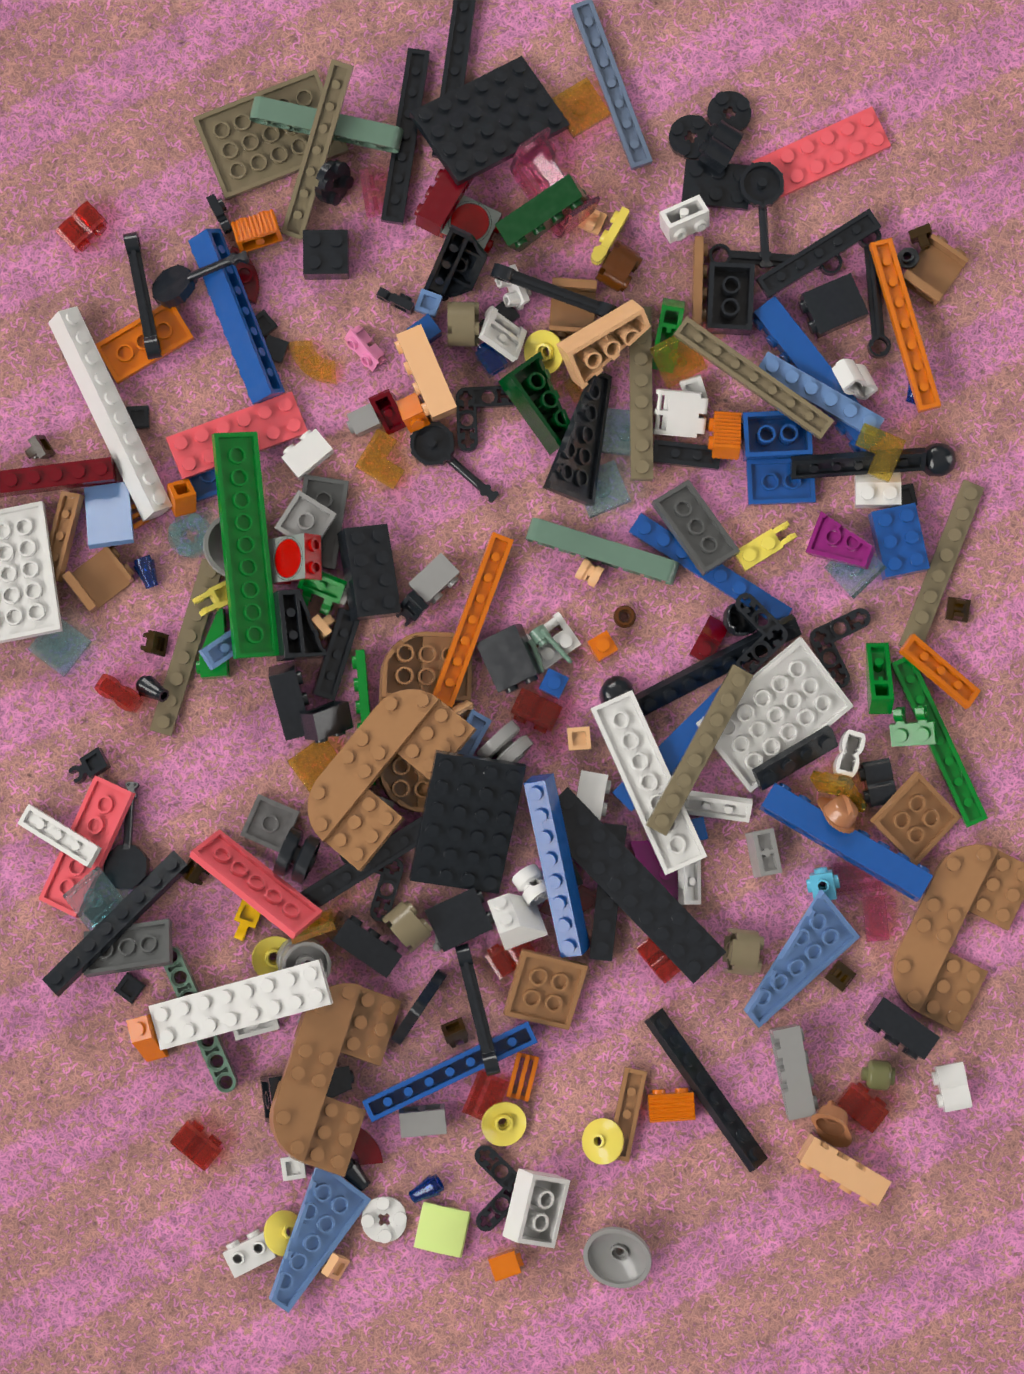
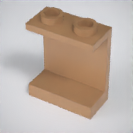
[903,234,969,307]
[549,277,597,339]
[62,546,135,613]

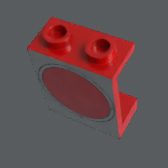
[439,195,502,253]
[268,533,322,585]

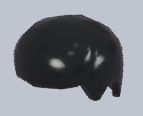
[924,443,956,477]
[723,602,759,637]
[599,675,635,704]

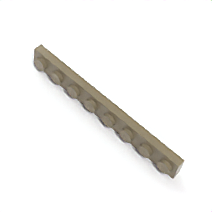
[281,59,354,240]
[629,306,653,481]
[673,316,834,440]
[898,480,984,647]
[150,558,222,737]
[645,665,754,836]

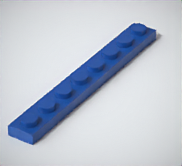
[629,513,792,621]

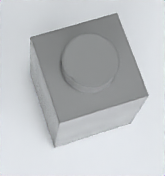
[346,403,383,437]

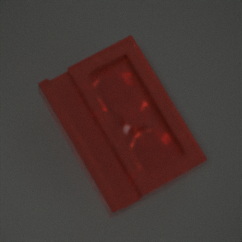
[462,1070,509,1120]

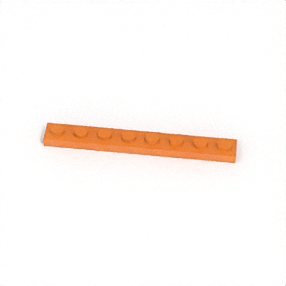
[869,237,941,413]
[432,532,514,708]

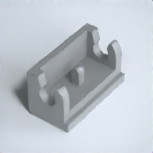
[745,828,783,878]
[399,1103,447,1138]

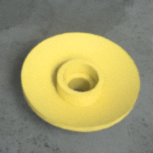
[524,330,563,374]
[252,936,287,975]
[481,1102,526,1146]
[582,1118,624,1165]
[264,1210,297,1257]

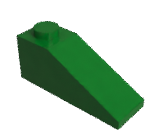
[652,298,685,373]
[196,608,230,680]
[866,643,894,714]

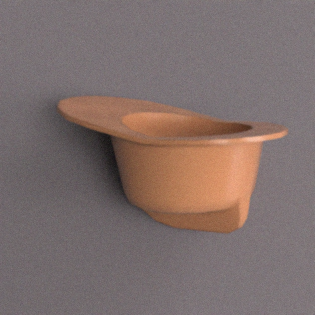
[817,795,858,834]
[811,1100,852,1148]

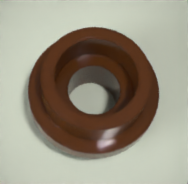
[613,605,636,628]

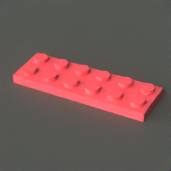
[752,106,891,198]
[166,391,308,480]
[39,775,135,918]
[189,829,323,939]

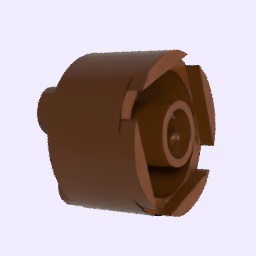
[595,240,643,292]

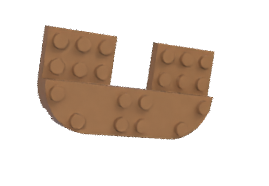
[378,631,472,813]
[308,689,477,872]
[891,844,1024,1033]
[269,983,401,1177]

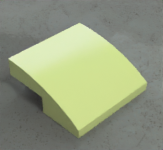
[414,1202,471,1258]

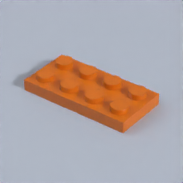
[95,305,194,384]

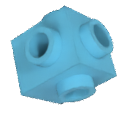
[806,867,840,900]

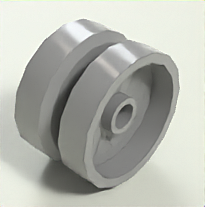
[476,720,534,763]
[276,935,331,978]

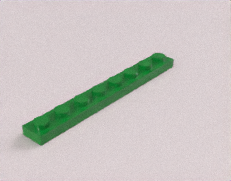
[891,658,988,828]

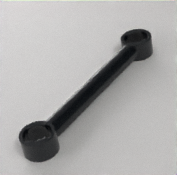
[859,230,891,359]
[123,231,162,360]
[708,244,842,276]
[490,263,618,317]
[455,943,501,1076]

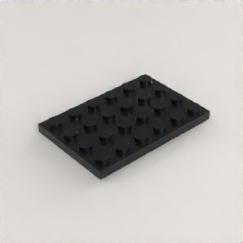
[410,56,570,186]
[409,750,526,894]

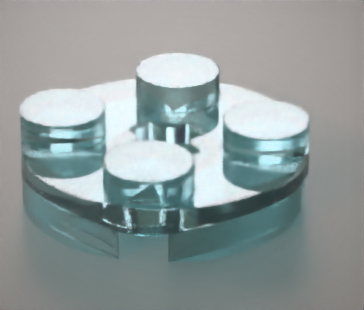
[168,513,210,558]

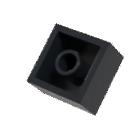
[303,230,349,280]

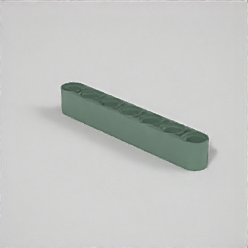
[249,96,404,153]
[525,518,680,585]
[164,946,238,1093]

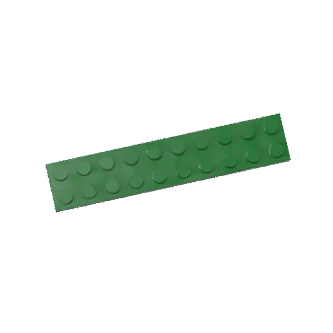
[211,432,279,659]

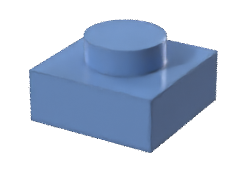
[414,289,443,318]

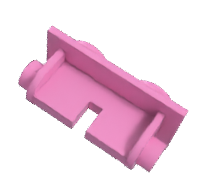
[344,326,387,372]

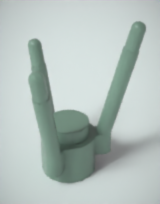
[528,624,573,673]

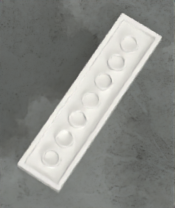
[591,690,707,875]
[149,959,333,1050]

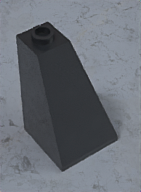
[260,1066,354,1123]

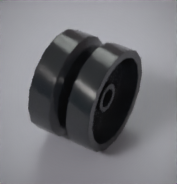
[273,827,322,885]

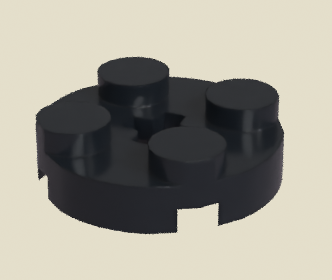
[707,91,751,131]
[668,115,711,160]
[315,159,354,206]

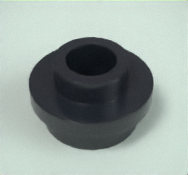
[897,247,920,270]

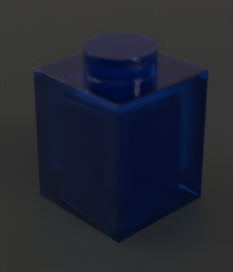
[475,342,508,379]

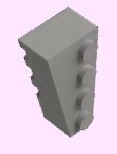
[769,1024,819,1121]

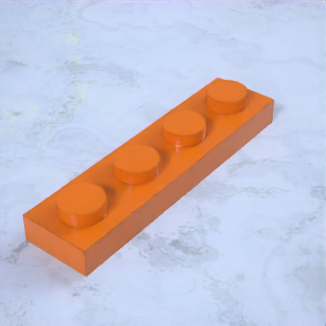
[899,634,981,709]

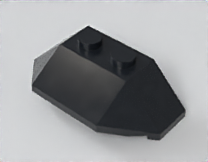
[424,225,488,301]

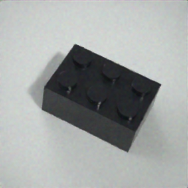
[705,262,755,336]
[862,995,940,1060]

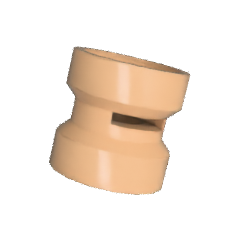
[575,558,605,588]

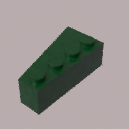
[495,174,588,252]
[498,351,570,455]

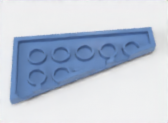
[743,889,860,1028]
[269,1168,371,1313]

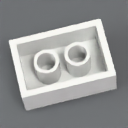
[502,1168,570,1248]

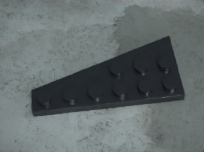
[543,372,612,506]

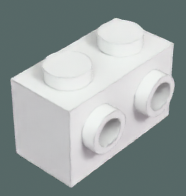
[659,195,710,244]
[222,1229,277,1278]

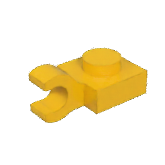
[234,899,261,941]

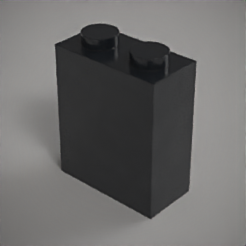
[798,273,869,339]
[476,624,544,694]
[425,888,495,952]

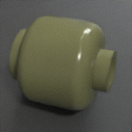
[861,1060,895,1090]

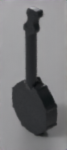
[739,162,784,268]
[152,251,249,309]
[410,421,499,503]
[103,782,150,890]

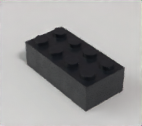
[337,524,401,621]

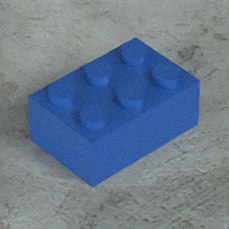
[741,411,813,461]
[868,503,930,581]

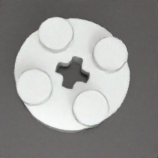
[361,1196,407,1243]

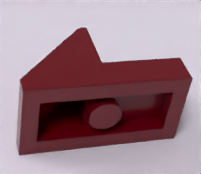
[368,389,406,435]
[689,615,727,661]

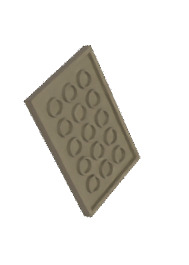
[193,69,349,201]

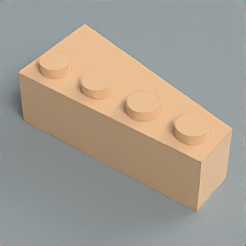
[556,299,651,389]
[394,324,457,422]
[796,1134,891,1206]

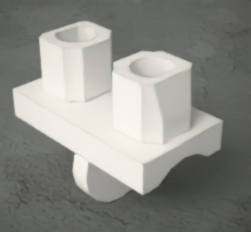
[495,264,532,311]

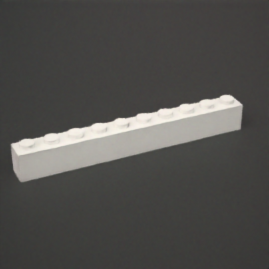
[48,306,172,522]

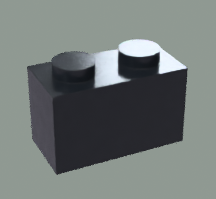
[299,700,354,743]

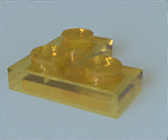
[855,423,906,483]
[355,429,405,491]
[809,771,867,813]

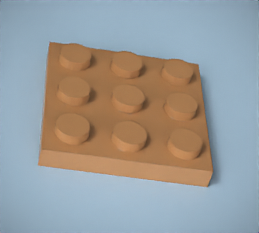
[870,771,961,866]
[503,949,588,1030]

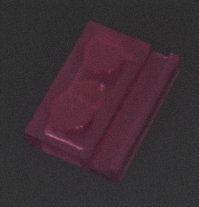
[833,862,883,896]

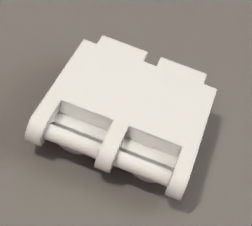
[653,389,709,438]

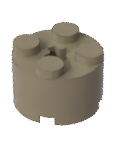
[447,301,479,347]
[382,901,433,953]
[722,928,764,976]

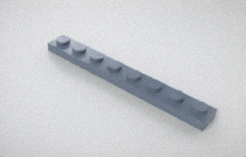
[571,0,653,171]

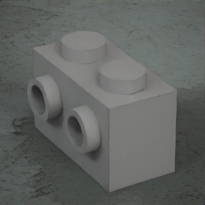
[408,553,460,605]

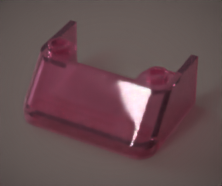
[510,127,601,238]

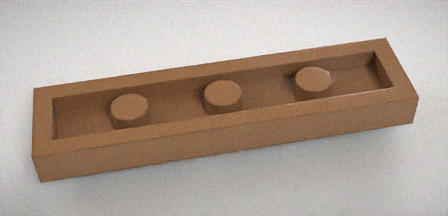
[692,236,708,326]
[49,491,85,583]
[614,1067,647,1162]

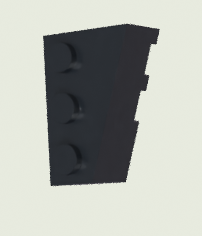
[273,589,328,661]
[268,660,310,741]
[324,910,402,978]

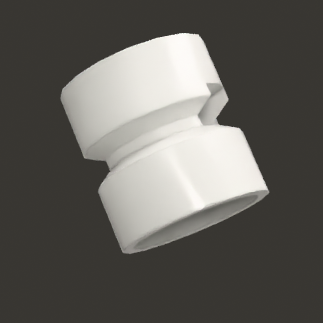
[512,864,548,907]

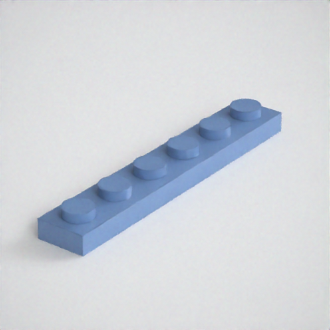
[759,352,885,439]

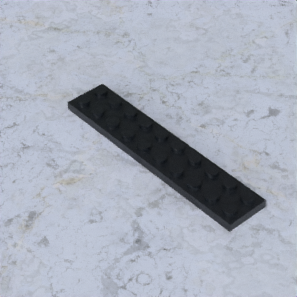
[559,787,726,984]

